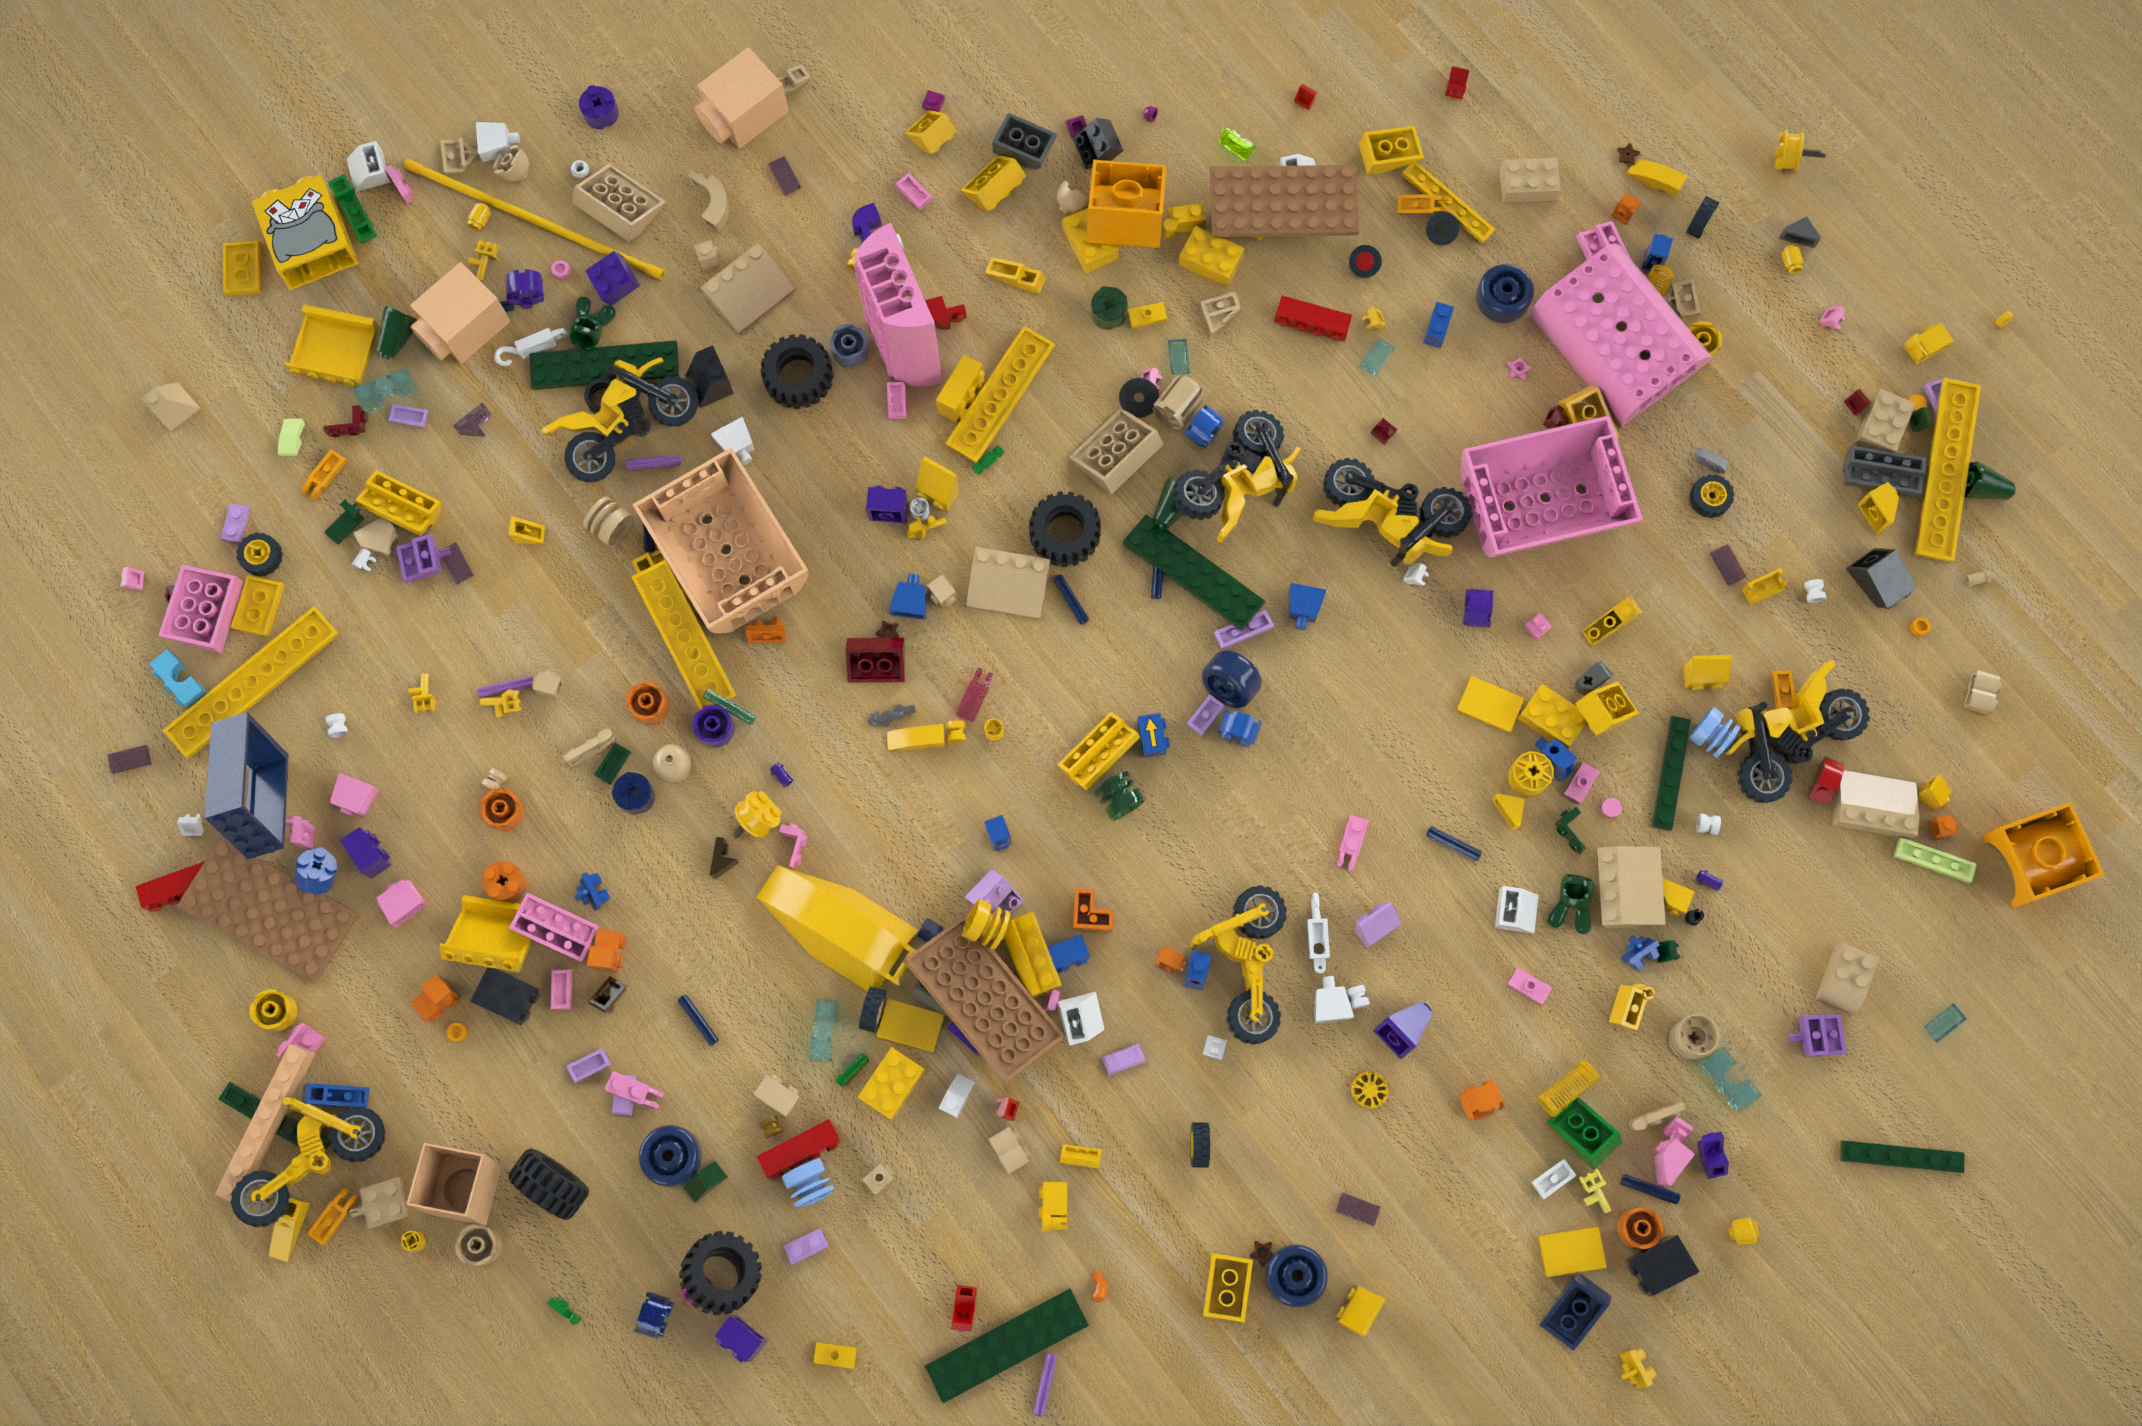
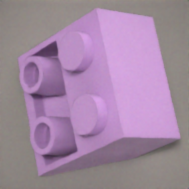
[965,869,1024,915]
[1354,901,1401,948]

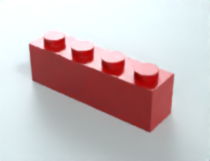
[1274,295,1352,342]
[135,861,205,912]
[757,1119,842,1180]

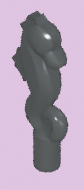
[868,704,916,727]

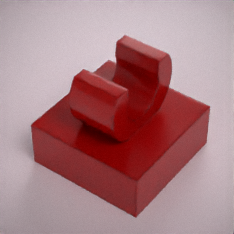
[1294,84,1318,110]
[993,1096,1020,1121]

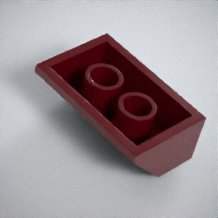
[845,638,905,683]

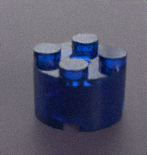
[612,772,655,815]
[634,1291,674,1339]

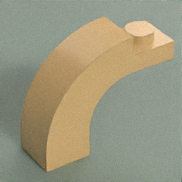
[688,171,729,234]

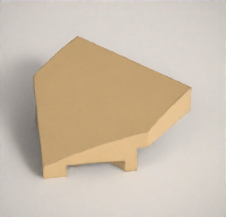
[440,137,478,176]
[1663,279,1701,318]
[354,517,398,556]

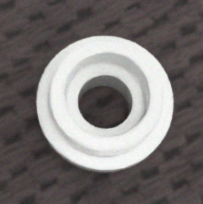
[571,160,589,178]

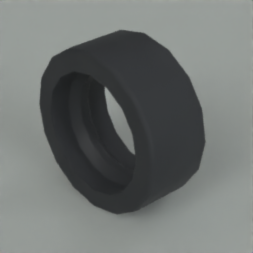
[584,378,620,414]

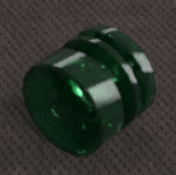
[1094,771,1146,821]

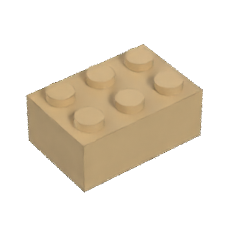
[1499,158,1561,203]
[1854,389,1916,452]

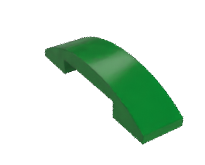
[328,174,377,244]

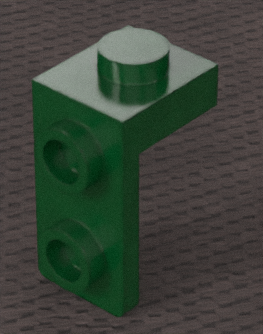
[324,500,365,544]
[1555,807,1586,854]

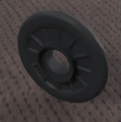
[1119,378,1159,418]

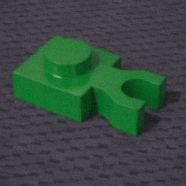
[547,1296,582,1325]

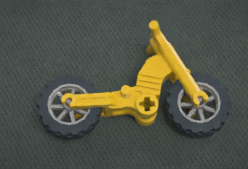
[1189,885,1287,1045]
[231,1097,386,1227]

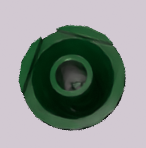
[376,306,417,360]
[1964,461,2016,500]
[1152,477,1193,531]

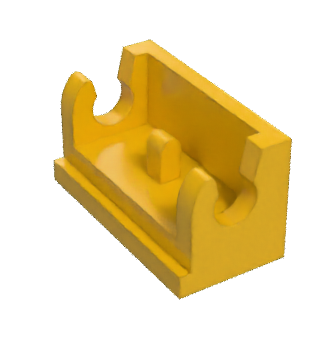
[1742,568,1788,605]

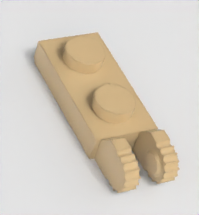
[563,729,616,768]
[1628,1102,1686,1131]

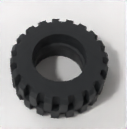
[760,334,834,409]
[1029,491,1101,567]
[508,1148,589,1220]
[679,1231,762,1315]

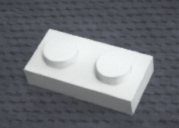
[1531,1159,1577,1199]

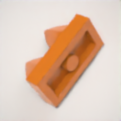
[746,616,787,643]

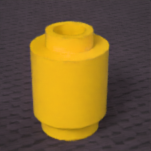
[467,203,491,231]
[1781,245,1804,274]

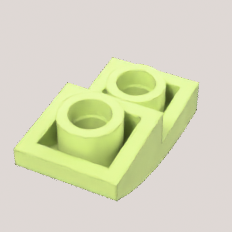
[278,419,305,456]

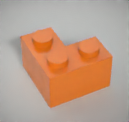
[1073,888,1114,933]
[587,929,626,973]
[411,974,461,1023]

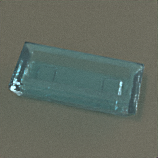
[1360,338,1395,376]
[1168,339,1190,375]
[1924,1003,1967,1043]

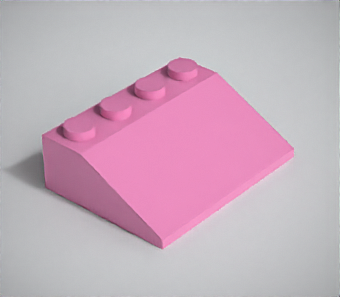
[158,565,244,654]

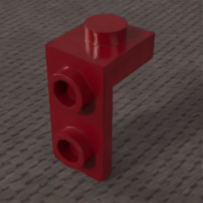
[323,405,368,437]

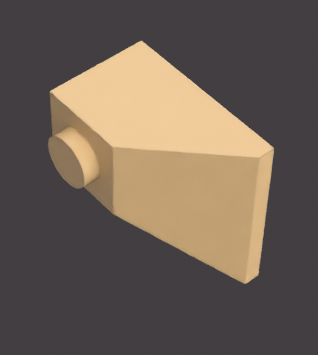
[141,382,201,432]

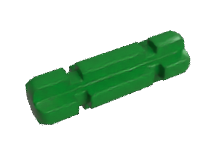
[972,445,1004,475]
[835,1053,869,1087]

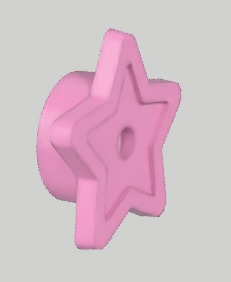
[1507,357,1531,380]

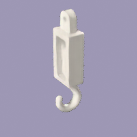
[494,328,567,366]
[1306,892,1330,974]

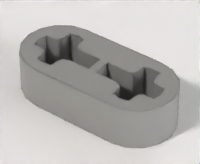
[1693,448,1729,474]

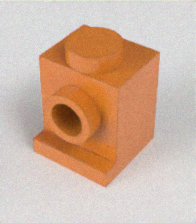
[1611,193,1641,225]
[1928,814,1958,841]
[1155,946,1186,973]

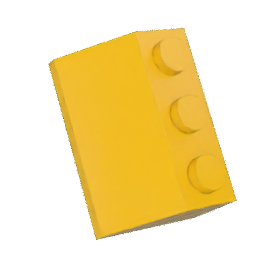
[960,155,1026,212]

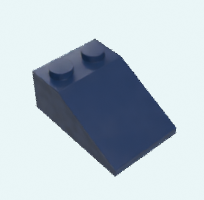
[1540,1271,1612,1350]

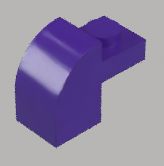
[852,203,882,243]
[1697,1132,1729,1179]

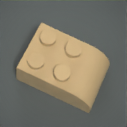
[1815,943,1879,1015]

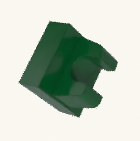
[1909,407,1933,432]
[1657,940,1680,963]

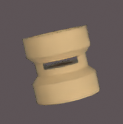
[481,767,508,790]

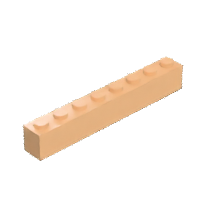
[215,1044,315,1202]

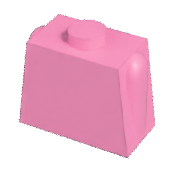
[330,773,380,817]
[377,879,428,928]

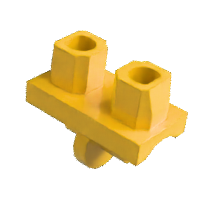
[1619,1348,1657,1389]

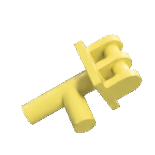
[1579,1168,1611,1213]

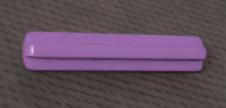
[626,455,682,471]
[478,676,533,699]
[1033,1354,1057,1417]

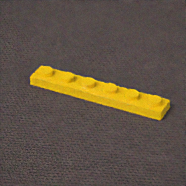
[1402,162,1496,244]

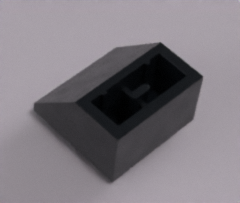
[1073,118,1124,169]

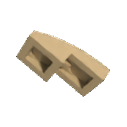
[777,64,810,95]

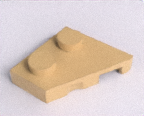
[1200,291,1241,336]

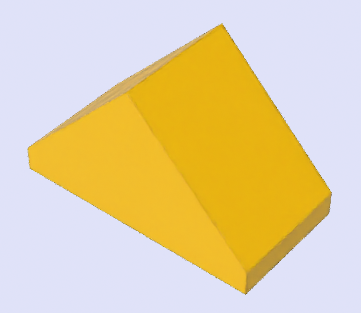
[509,516,545,544]
[1491,793,1525,831]

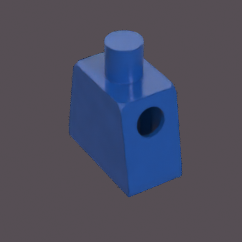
[889,574,926,620]
[1289,583,1326,630]
[1535,737,1578,783]
[1183,950,1212,991]

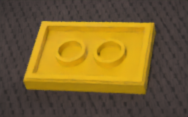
[223,240,262,296]
[230,575,285,638]
[1456,676,1524,734]
[876,999,945,1054]
[1538,1227,1607,1277]

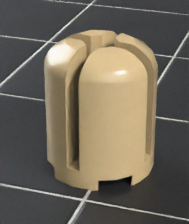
[1152,375,1204,430]

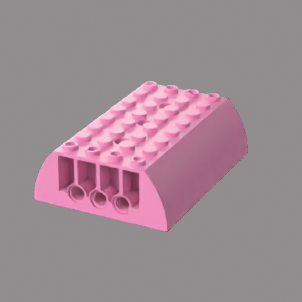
[853,223,943,387]
[1530,243,1713,428]
[1461,415,1643,558]

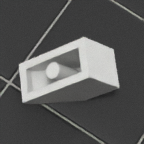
[939,1074,975,1119]

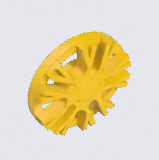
[1351,1071,1389,1109]

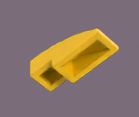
[1626,159,1688,197]
[985,257,1046,294]
[887,724,945,751]

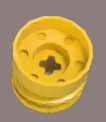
[1507,751,1554,798]
[962,898,1010,950]

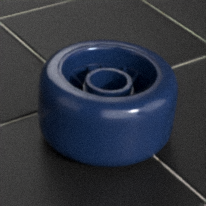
[1476,264,1534,323]
[1202,650,1262,708]
[639,1125,702,1187]
[1265,1244,1328,1308]

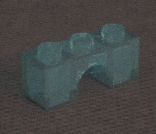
[354,367,419,412]
[808,999,839,1063]
[1700,1046,1762,1111]

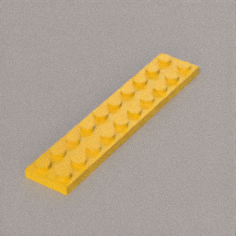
[1914,378,1981,563]
[163,606,340,760]

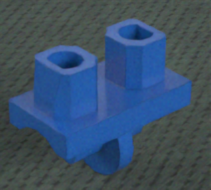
[574,872,610,911]
[1621,936,1660,971]

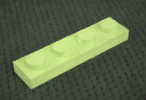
[1893,838,1977,883]

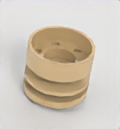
[583,497,634,547]
[1668,1014,1720,1061]

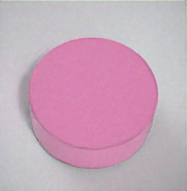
[551,260,571,280]
[1601,798,1622,818]

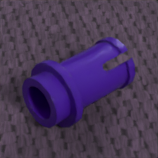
[770,762,794,788]
[1696,870,1723,891]

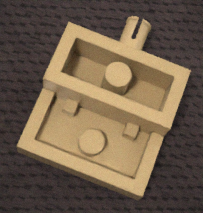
[350,1177,410,1229]

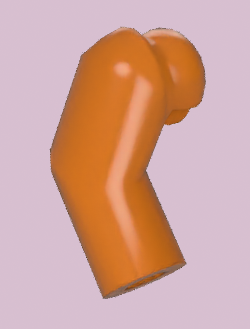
[1091,1270,1109,1303]

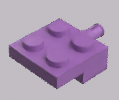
[396,534,451,584]
[1788,1014,1847,1058]

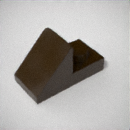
[710,837,738,879]
[588,976,627,1013]

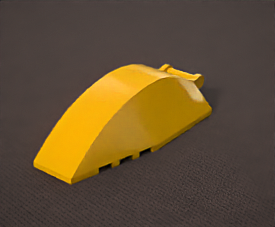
[756,865,919,991]

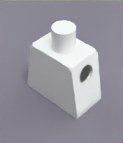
[476,122,520,162]
[711,417,754,465]
[1314,976,1354,1024]

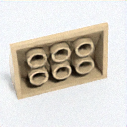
[572,163,666,242]
[701,243,795,335]
[1069,408,1164,495]
[966,547,1050,619]
[1832,770,1920,839]
[1597,846,1666,929]

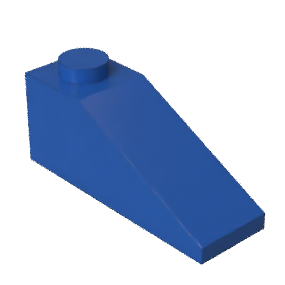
[301,1083,369,1108]

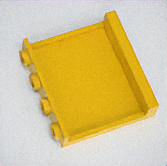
[284,304,379,387]
[439,895,533,972]

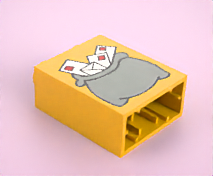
[251,175,359,290]

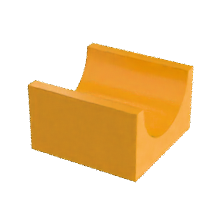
[1087,160,1166,248]
[1981,802,2105,908]

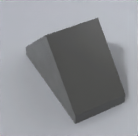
[1779,216,1821,248]

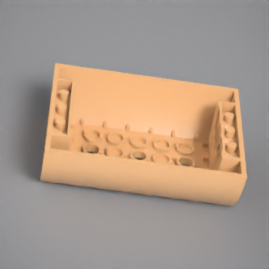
[632,448,809,634]

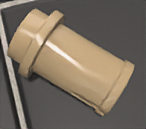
[1965,569,1993,587]

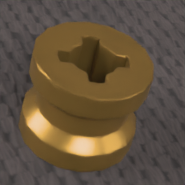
[759,1115,784,1139]

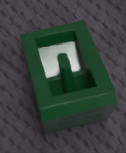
[683,1161,728,1203]

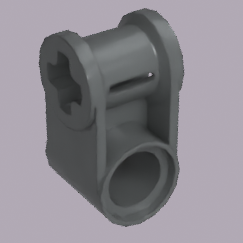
[1575,660,1613,694]

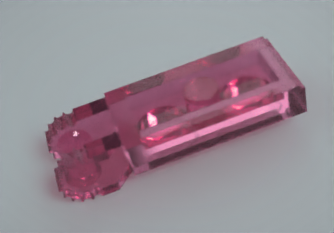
[956,667,993,723]

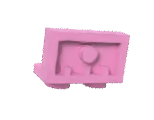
[285,816,315,850]
[276,1023,326,1059]

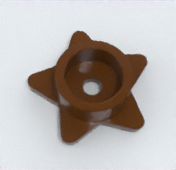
[1617,143,1640,165]
[875,621,900,638]
[1249,1241,1273,1267]

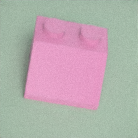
[1653,1138,1695,1187]

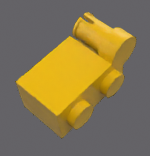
[1163,203,1206,239]
[1904,323,1954,365]
[1608,983,1655,1031]
[1039,1182,1067,1232]

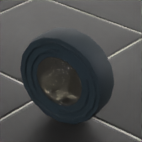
[1426,212,1459,245]

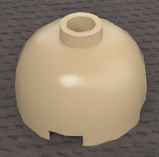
[493,145,529,182]
[1057,180,1089,215]
[653,744,692,783]

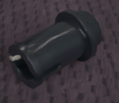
[1685,909,1704,926]

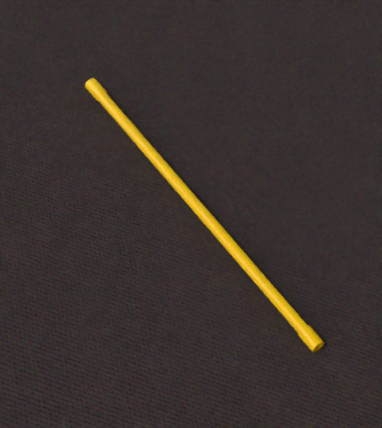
[403,159,665,280]

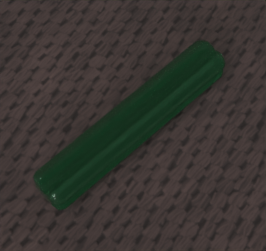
[703,689,756,725]

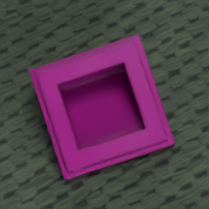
[1065,115,1087,138]

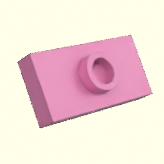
[895,172,933,211]
[886,381,907,420]
[1563,762,1600,805]
[1507,967,1552,1005]
[550,969,573,1010]

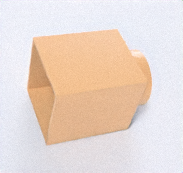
[694,47,789,149]
[410,262,511,364]
[406,1143,502,1226]

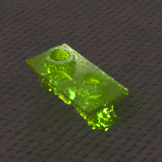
[1218,127,1256,161]

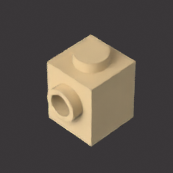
[694,240,721,271]
[927,574,957,608]
[532,670,564,700]
[862,1164,895,1196]

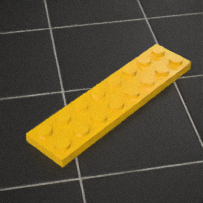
[945,326,1055,464]
[632,559,737,710]

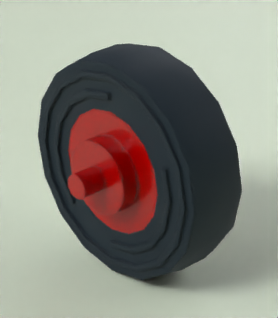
[1349,245,1382,278]

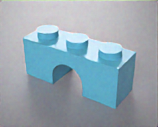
[149,649,207,708]

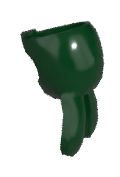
[568,297,616,350]
[1547,874,1595,935]

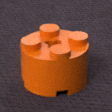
[626,682,669,725]
[480,789,525,832]
[482,861,527,903]
[1459,1080,1506,1121]
[1617,1207,1663,1249]

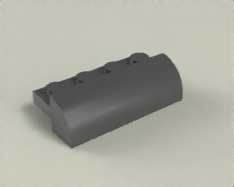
[1843,445,1926,497]

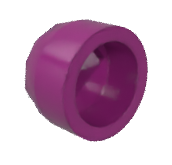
[1143,106,1158,122]

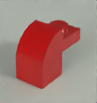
[1445,66,1470,99]
[925,296,967,330]
[1808,756,1844,805]
[951,1285,977,1332]

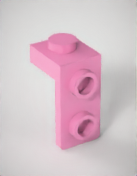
[779,823,808,870]

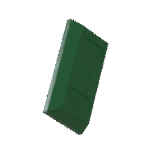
[594,743,631,784]

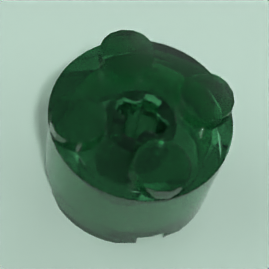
[1091,286,1128,330]

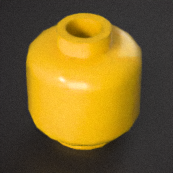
[1728,1217,1760,1246]

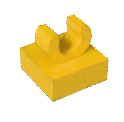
[1362,307,1386,330]

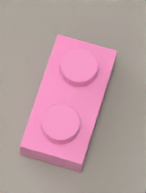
[385,165,413,204]

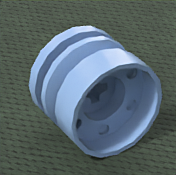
[1689,707,1741,758]
[782,1158,835,1209]

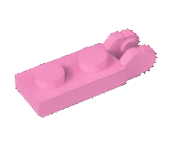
[1336,815,1369,871]
[604,1071,664,1109]

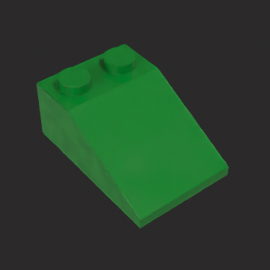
[1547,1097,1622,1170]

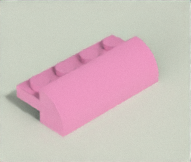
[1576,221,1630,260]
[509,893,599,962]

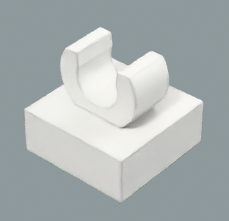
[351,548,376,571]
[1403,563,1429,586]
[177,814,204,836]
[1202,1035,1227,1060]

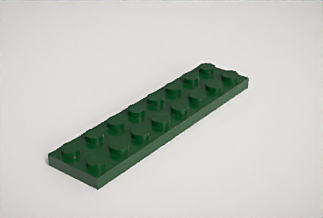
[529,340,680,390]
[1123,515,1265,631]
[925,1288,1089,1403]

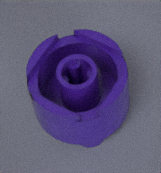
[579,85,619,129]
[505,269,544,309]
[1463,589,1493,628]
[693,705,735,748]

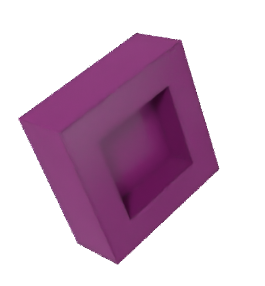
[922,90,945,112]

